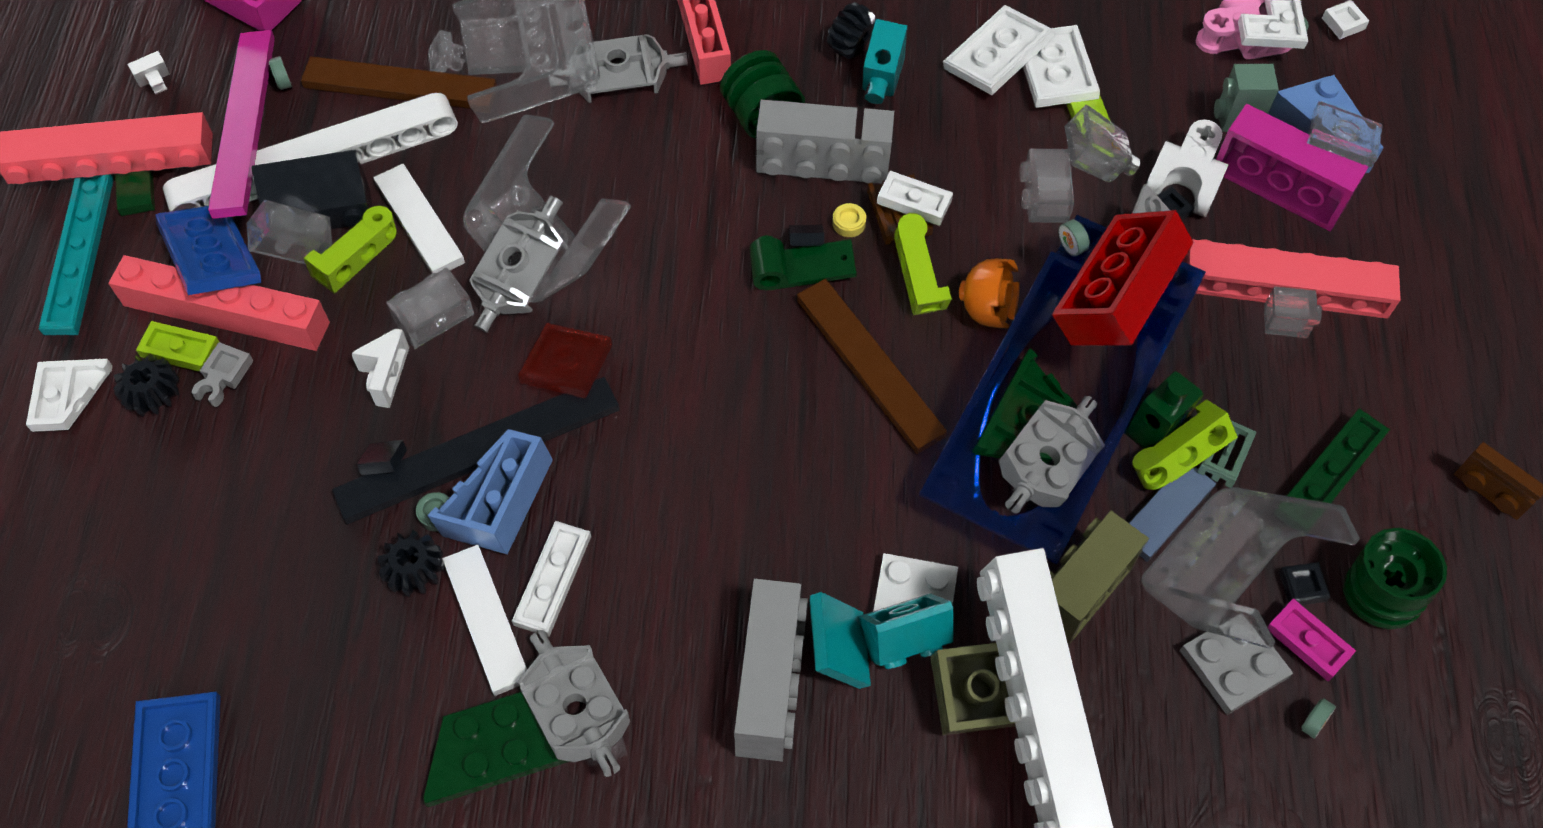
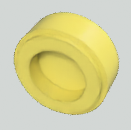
[832,203,866,237]

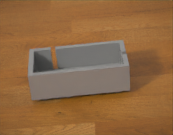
[757,99,894,184]
[734,579,808,762]

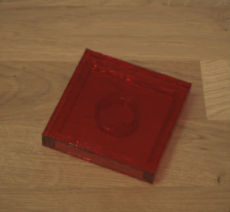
[518,323,613,398]

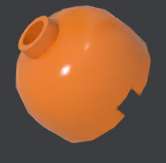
[959,258,1020,328]

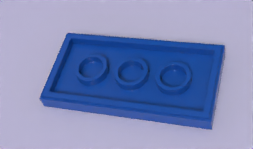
[155,206,261,295]
[127,692,221,828]

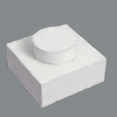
[1322,0,1369,39]

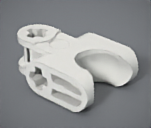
[1147,119,1229,217]

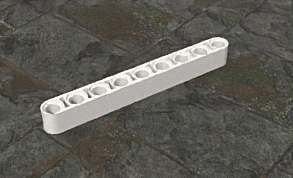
[163,93,458,212]

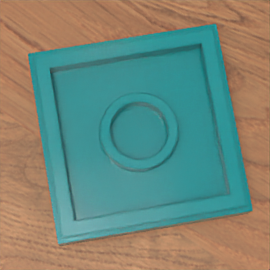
[809,592,871,689]

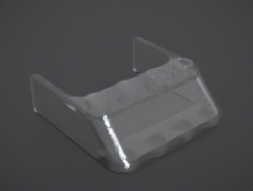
[452,0,600,123]
[463,114,631,303]
[1141,487,1360,649]

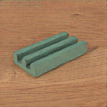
[1197,421,1256,488]

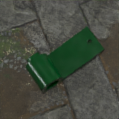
[750,235,857,290]

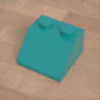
[858,593,953,669]

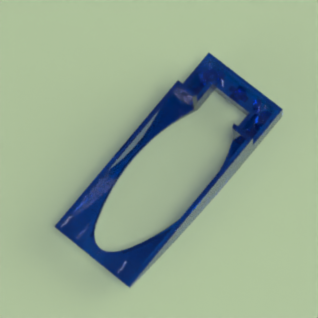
[919,215,1206,565]

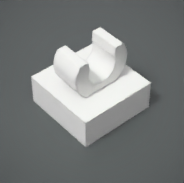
[128,51,170,95]

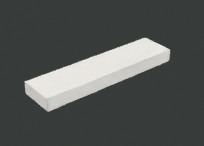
[373,164,465,278]
[442,545,527,696]

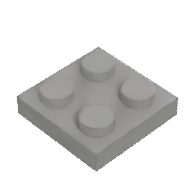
[1180,609,1293,715]

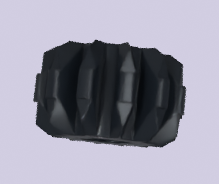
[827,2,877,59]
[113,353,180,417]
[378,530,445,597]

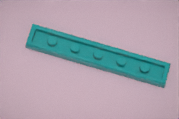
[39,174,115,335]

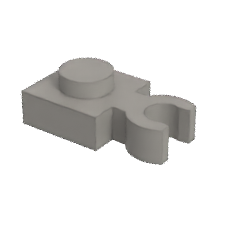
[192,342,253,407]

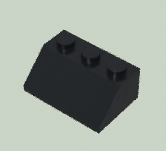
[252,150,372,239]

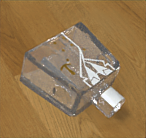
[1064,104,1140,182]

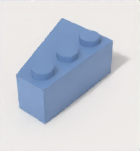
[1268,75,1384,173]
[427,429,553,555]

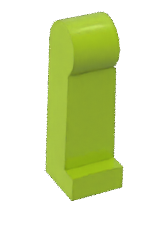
[304,206,397,294]
[894,213,952,315]
[1132,399,1238,490]

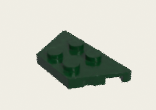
[972,348,1077,465]
[423,692,570,807]

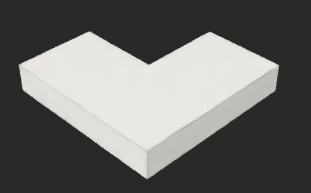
[1238,0,1308,49]

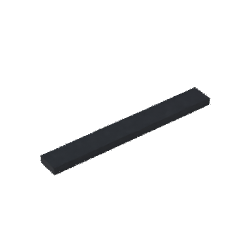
[332,376,620,524]

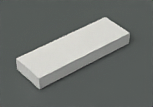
[512,521,591,637]

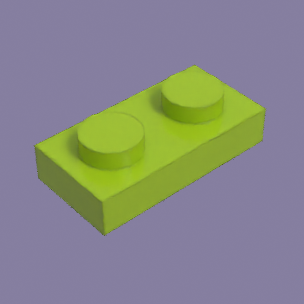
[136,321,219,372]

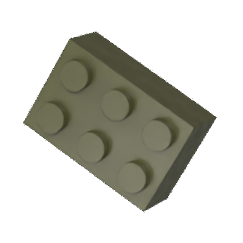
[1050,510,1149,646]
[930,643,1016,735]

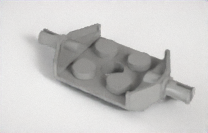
[548,34,688,103]
[469,195,569,333]
[999,396,1105,513]
[518,630,630,777]

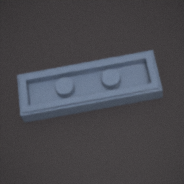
[1129,467,1216,562]

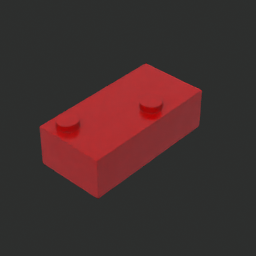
[1052,210,1194,345]

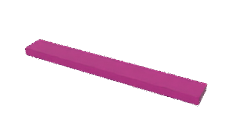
[208,30,275,219]

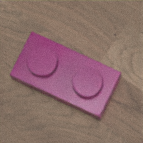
[1266,598,1356,682]

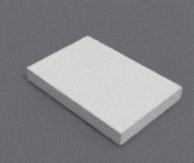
[943,5,1054,95]
[1023,25,1100,108]

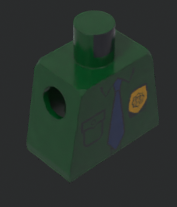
[1125,371,1204,449]

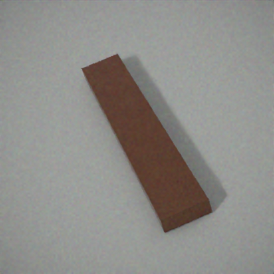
[301,56,497,111]
[797,278,947,454]

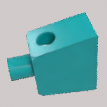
[863,19,908,104]

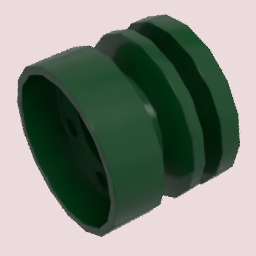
[720,50,805,139]
[1343,527,1447,629]

